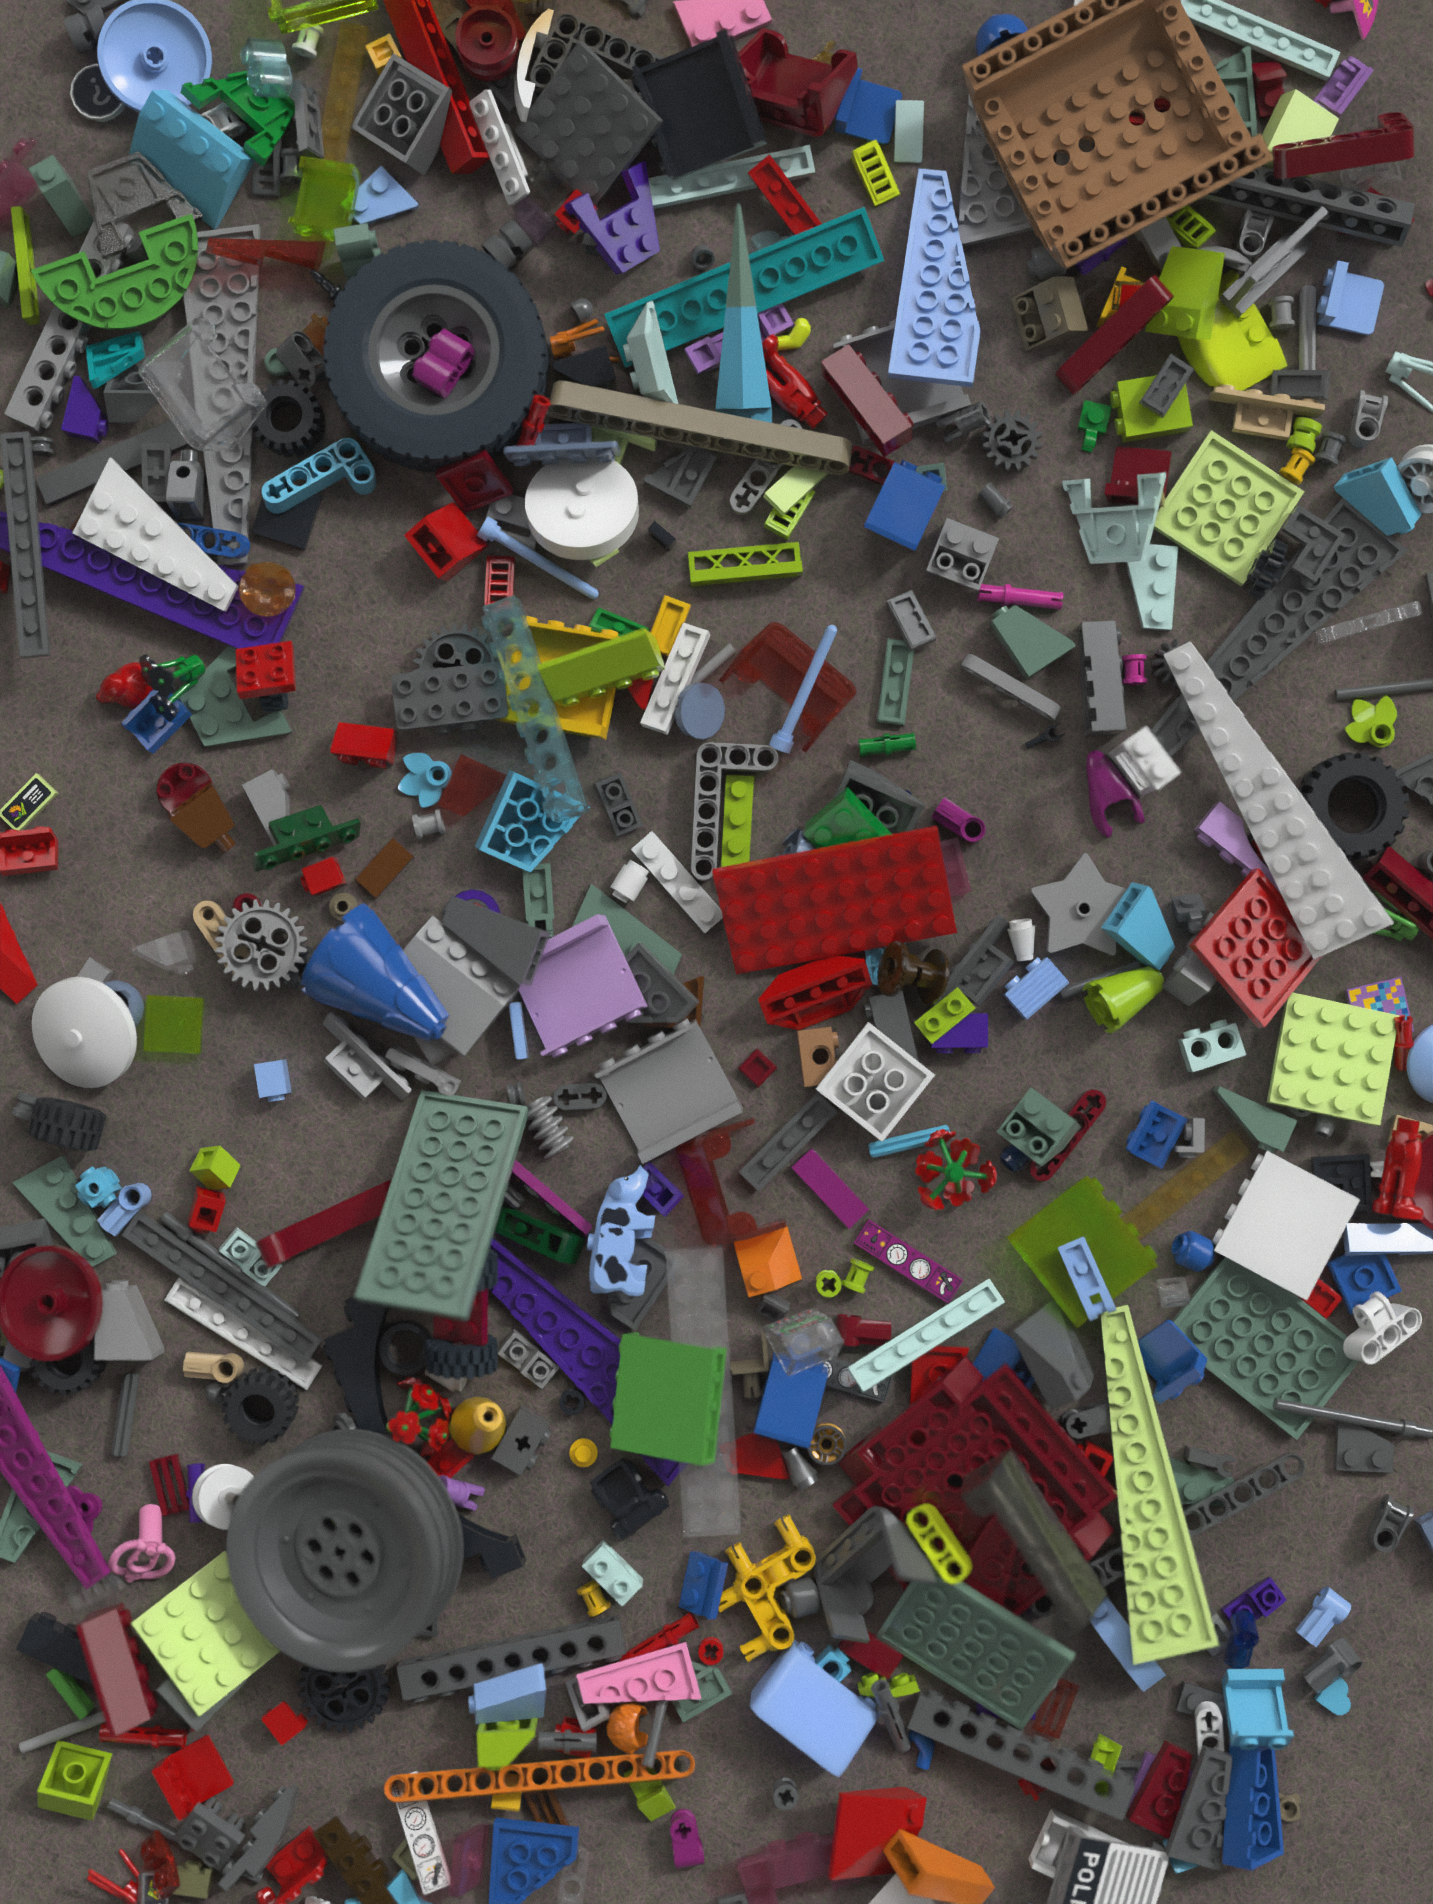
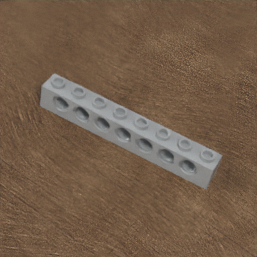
[4,211,135,434]

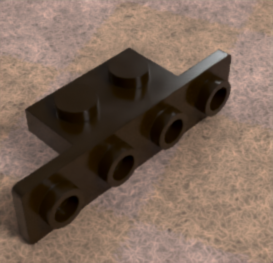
[314,1816,399,1904]

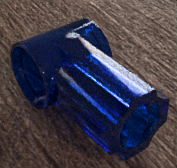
[1224,1610,1259,1669]

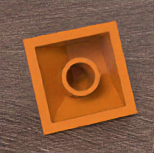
[733,1225,802,1297]

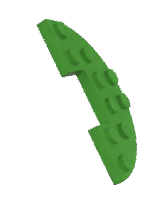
[31,213,198,330]

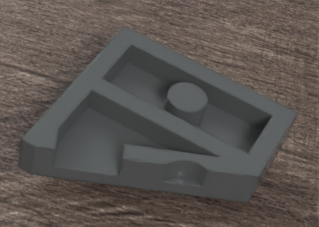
[1334,1421,1394,1473]

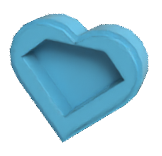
[1314,1678,1351,1715]

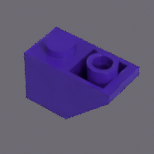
[929,1013,988,1053]

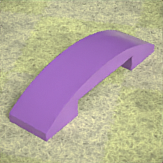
[684,303,794,374]

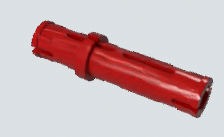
[619,1612,700,1661]
[99,1723,187,1749]

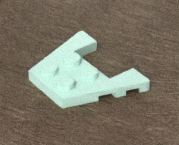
[1062,473,1166,564]

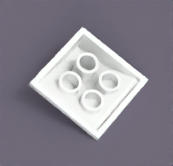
[816,1022,935,1142]

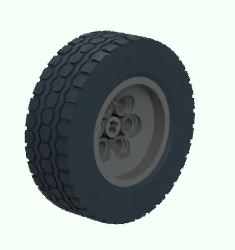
[323,240,549,473]

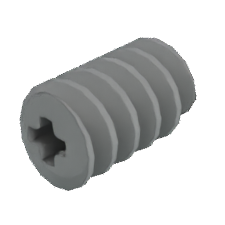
[526,1096,574,1159]

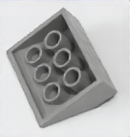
[403,916,521,1057]

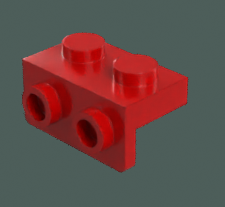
[0,826,58,876]

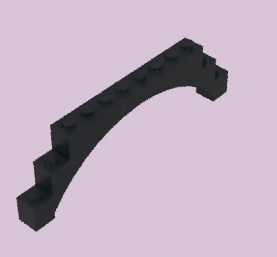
[323,1262,527,1579]

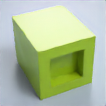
[189,1146,240,1190]

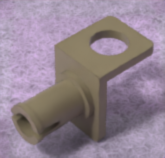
[730,1332,769,1398]

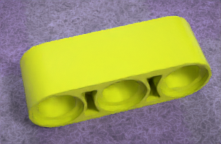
[907,1504,972,1584]

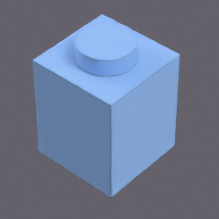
[254,1059,292,1102]

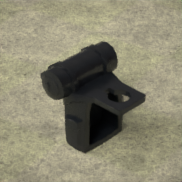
[590,1458,670,1541]

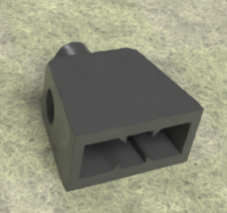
[166,449,206,521]

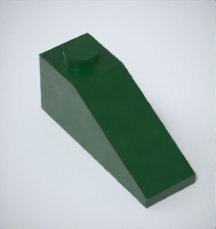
[494,1205,586,1265]

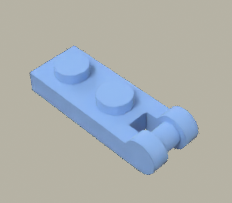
[1058,1236,1117,1321]

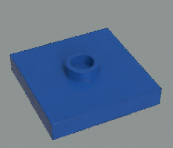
[1326,1253,1402,1314]

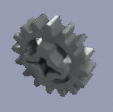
[982,410,1043,472]

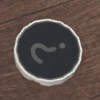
[70,64,125,122]

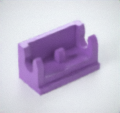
[1314,56,1374,118]

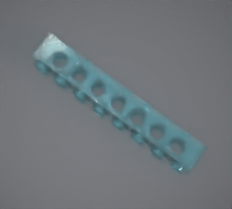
[482,595,590,823]

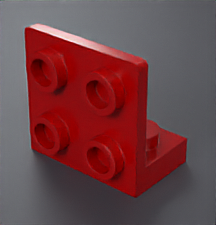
[152,1734,234,1821]
[266,1825,329,1904]

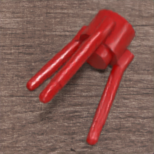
[87,1849,141,1904]

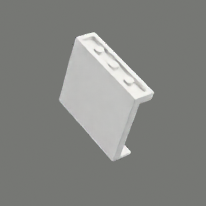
[1212,1151,1360,1300]

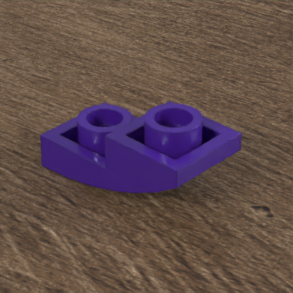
[1220,1577,1287,1633]

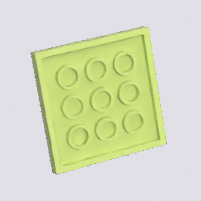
[1153,430,1304,586]
[1267,993,1399,1126]
[130,1551,281,1716]

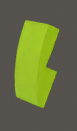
[857,1672,919,1697]

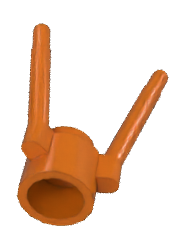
[550,319,620,362]

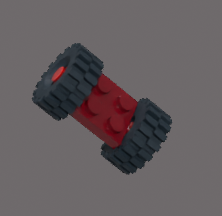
[426,1249,498,1380]

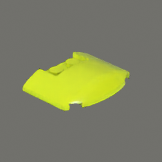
[1177,269,1287,391]

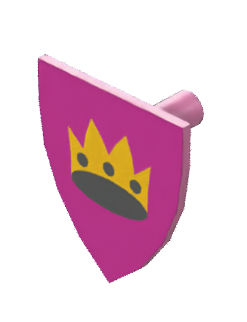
[1330,0,1378,40]

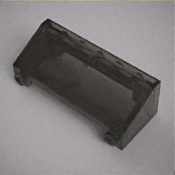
[962,1447,1107,1644]

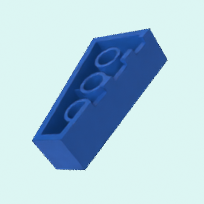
[1222,1741,1284,1870]

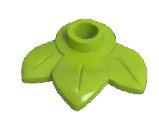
[1345,696,1397,748]

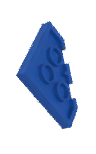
[488,1817,580,1904]

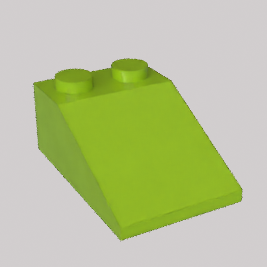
[1145,246,1225,340]

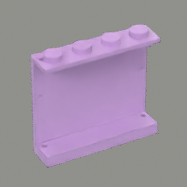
[518,914,648,1058]

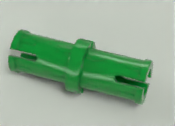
[858,732,916,757]

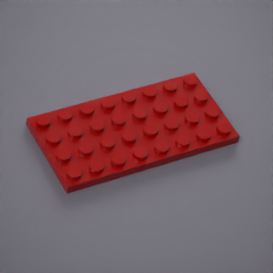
[712,826,957,974]

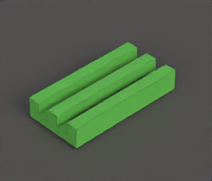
[46,1667,95,1720]

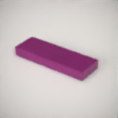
[791,1148,869,1229]

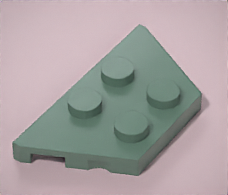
[1215,46,1257,138]

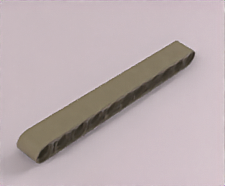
[547,381,853,475]

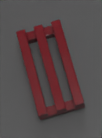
[149,1453,189,1516]

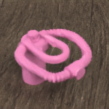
[108,1504,176,1583]

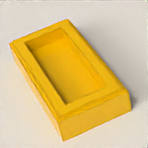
[651,595,691,657]

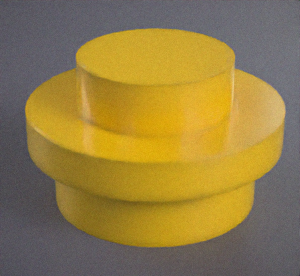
[569,1438,598,1467]

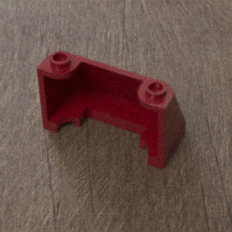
[738,28,858,137]

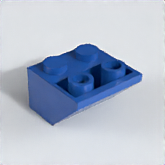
[973,1327,1035,1390]

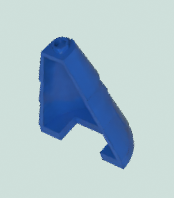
[301,903,449,1041]

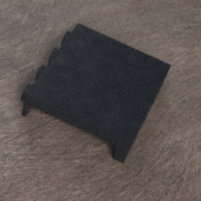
[631,28,768,180]

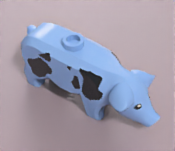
[587,1165,655,1296]

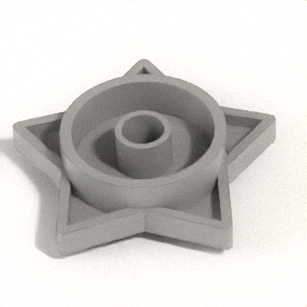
[1030,853,1127,956]

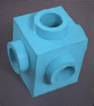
[75,1167,122,1208]

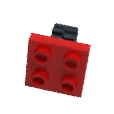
[236,641,296,713]

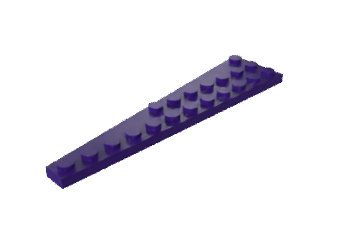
[489,1237,721,1487]

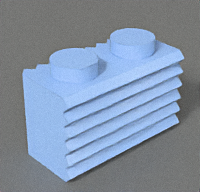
[1002,957,1069,1020]

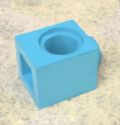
[815,1644,851,1682]

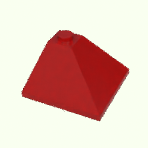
[828,1787,927,1880]

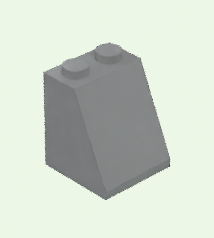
[95,1280,164,1360]

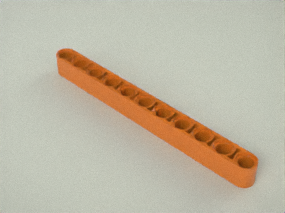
[384,1750,695,1803]

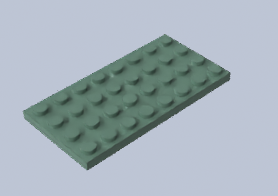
[355,1090,529,1321]

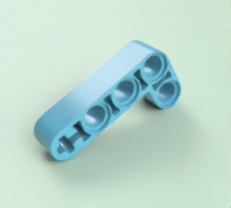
[262,438,376,514]

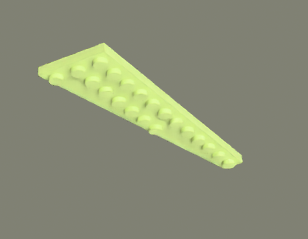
[1101,1305,1218,1664]

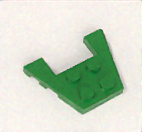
[180,68,295,167]

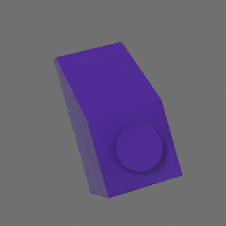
[61,376,109,443]

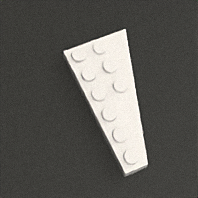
[73,457,239,611]

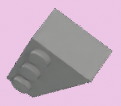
[1163,912,1216,1006]

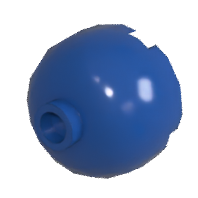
[975,14,1028,57]

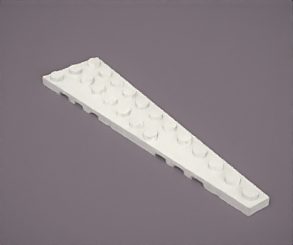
[1164,642,1394,959]

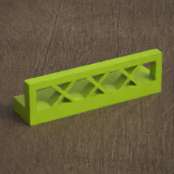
[688,542,803,586]

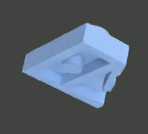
[341,166,419,225]

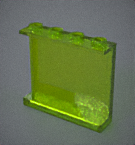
[1007,1175,1158,1328]

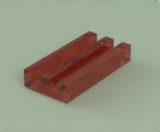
[1032,1678,1079,1739]

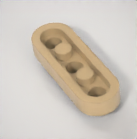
[193,901,251,974]

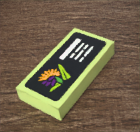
[0,773,59,831]

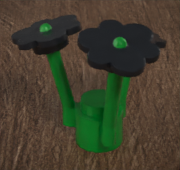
[139,654,205,722]

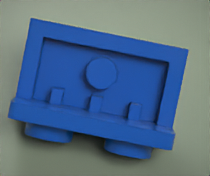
[121,690,192,754]
[1126,1100,1188,1169]

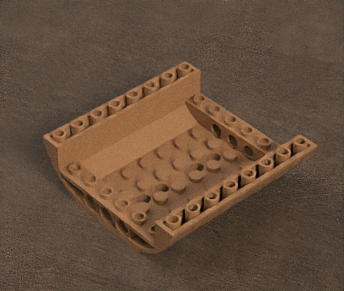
[962,0,1274,268]

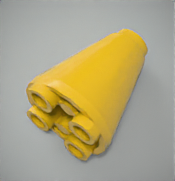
[449,1397,506,1455]

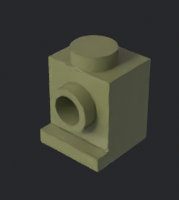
[170,1860,215,1899]

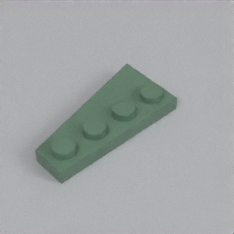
[13,1155,117,1267]
[0,1450,83,1563]

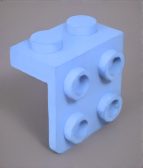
[1317,261,1384,336]

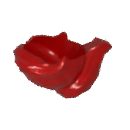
[96,662,153,709]

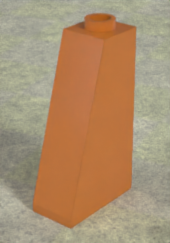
[883,1830,995,1904]

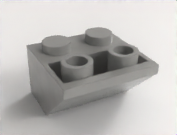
[926,518,999,591]

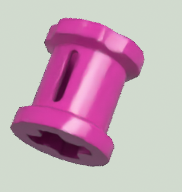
[1121,654,1147,686]

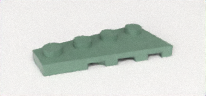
[572,884,682,975]
[1169,1457,1234,1506]

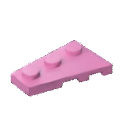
[673,0,772,47]

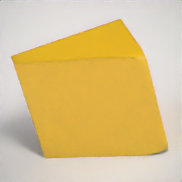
[491,1773,522,1812]

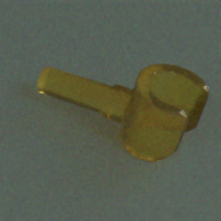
[811,41,836,63]

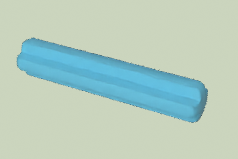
[868,1125,950,1158]

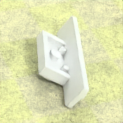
[469,89,530,205]

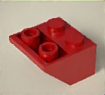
[404,502,489,582]
[330,722,398,769]

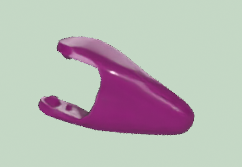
[1086,750,1145,838]

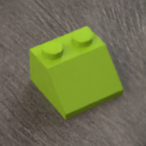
[477,1718,538,1770]
[37,1740,112,1821]

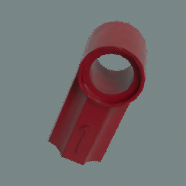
[834,1314,892,1346]

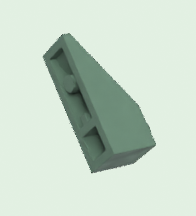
[1212,1086,1297,1154]

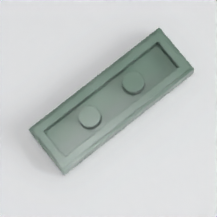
[876,638,914,726]

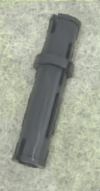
[871,1680,912,1753]

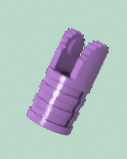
[439,1475,485,1511]

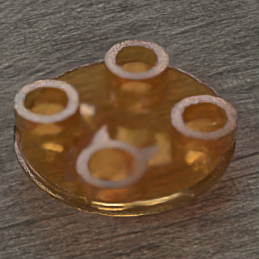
[239,562,296,617]

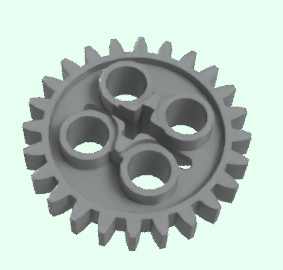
[215,900,308,991]

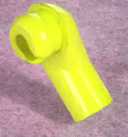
[777,318,811,351]

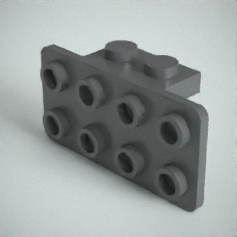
[391,662,509,735]

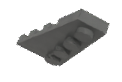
[1165,1745,1232,1871]

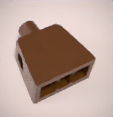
[168,782,236,853]

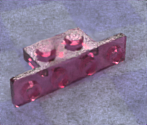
[0,137,38,225]

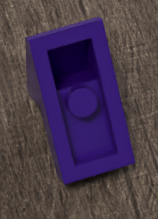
[642,1162,684,1217]

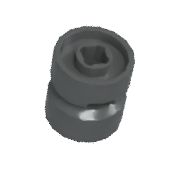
[64,4,108,54]
[481,219,534,269]

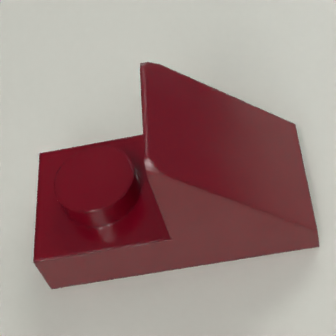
[1252,59,1287,120]

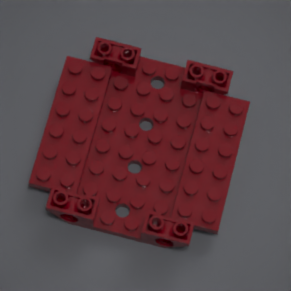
[832,1355,1118,1616]

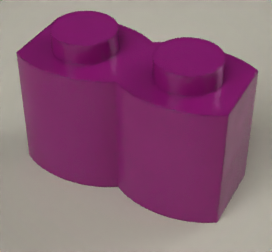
[413,329,476,399]

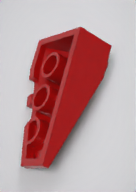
[0,903,38,1004]

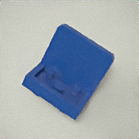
[834,68,902,145]
[1138,1320,1207,1404]

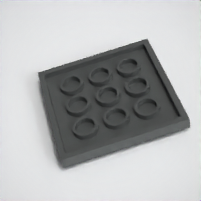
[514,42,663,207]

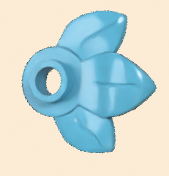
[398,753,452,808]

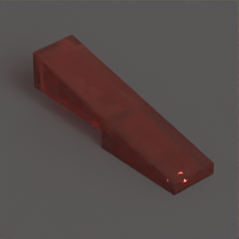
[205,238,326,270]

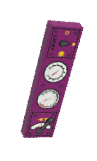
[510,1160,593,1237]
[853,1219,963,1304]

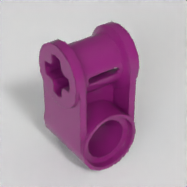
[671,1809,705,1869]

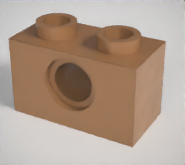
[797,1027,839,1087]

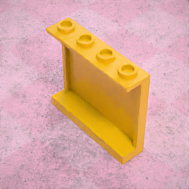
[496,616,620,740]

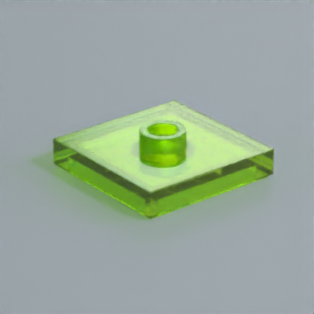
[143,995,205,1054]

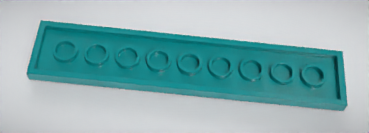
[604,206,885,368]

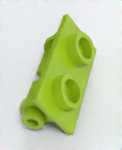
[914,987,976,1044]
[1090,1734,1122,1793]

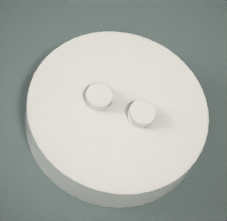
[525,458,639,560]

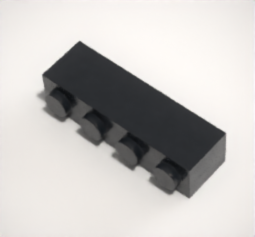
[16,1612,94,1685]

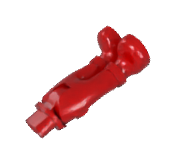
[762,334,828,429]
[1372,1118,1424,1220]

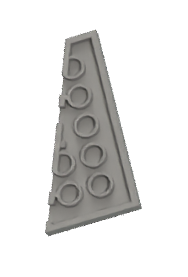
[958,93,1033,247]

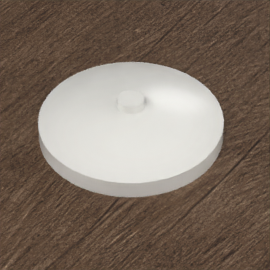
[32,977,137,1088]

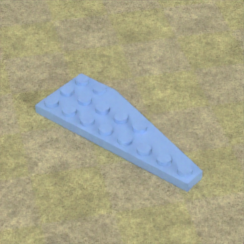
[888,168,980,387]

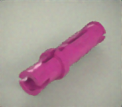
[977,583,1063,610]

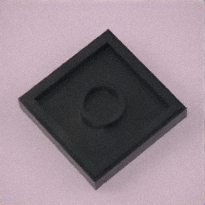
[251,479,322,551]

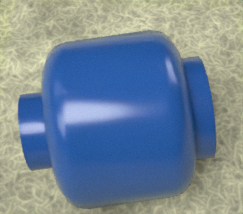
[1171,1231,1215,1272]

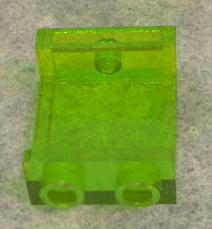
[288,156,362,241]

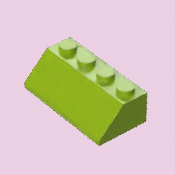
[537,628,666,707]

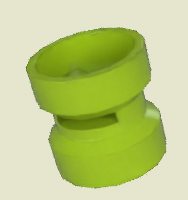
[1286,417,1322,454]

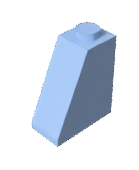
[468,1664,546,1724]

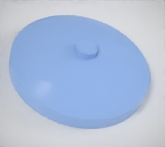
[97,0,212,112]

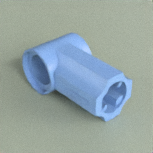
[97,1183,152,1236]
[1295,1586,1351,1647]

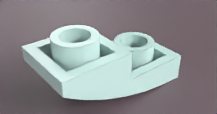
[219,1227,282,1286]

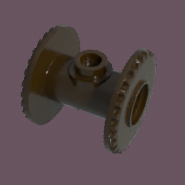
[877,941,950,1004]

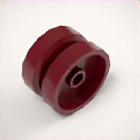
[455,5,520,82]

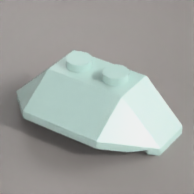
[623,301,678,404]

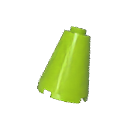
[1083,966,1164,1034]

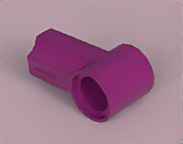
[931,797,986,844]

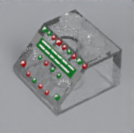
[762,1308,844,1376]

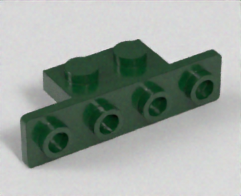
[253,805,361,872]

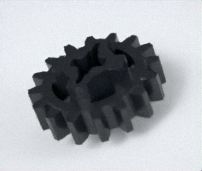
[1247,539,1288,600]

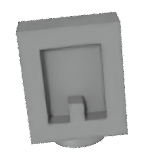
[1172,1117,1205,1158]

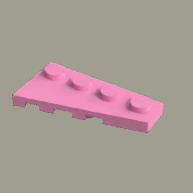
[576,1642,701,1703]

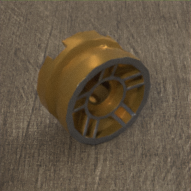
[808,1422,847,1465]

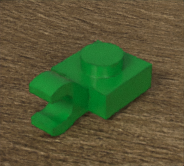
[1077,400,1112,453]

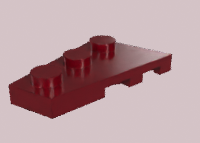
[955,1505,1023,1607]
[1125,1740,1192,1839]

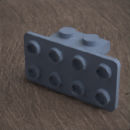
[503,423,621,466]

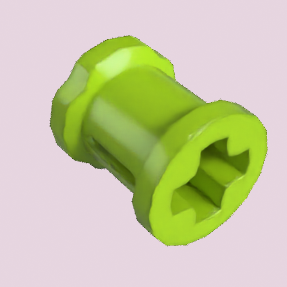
[841,1258,875,1294]
[816,1270,842,1298]

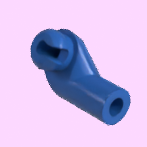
[909,1730,935,1770]

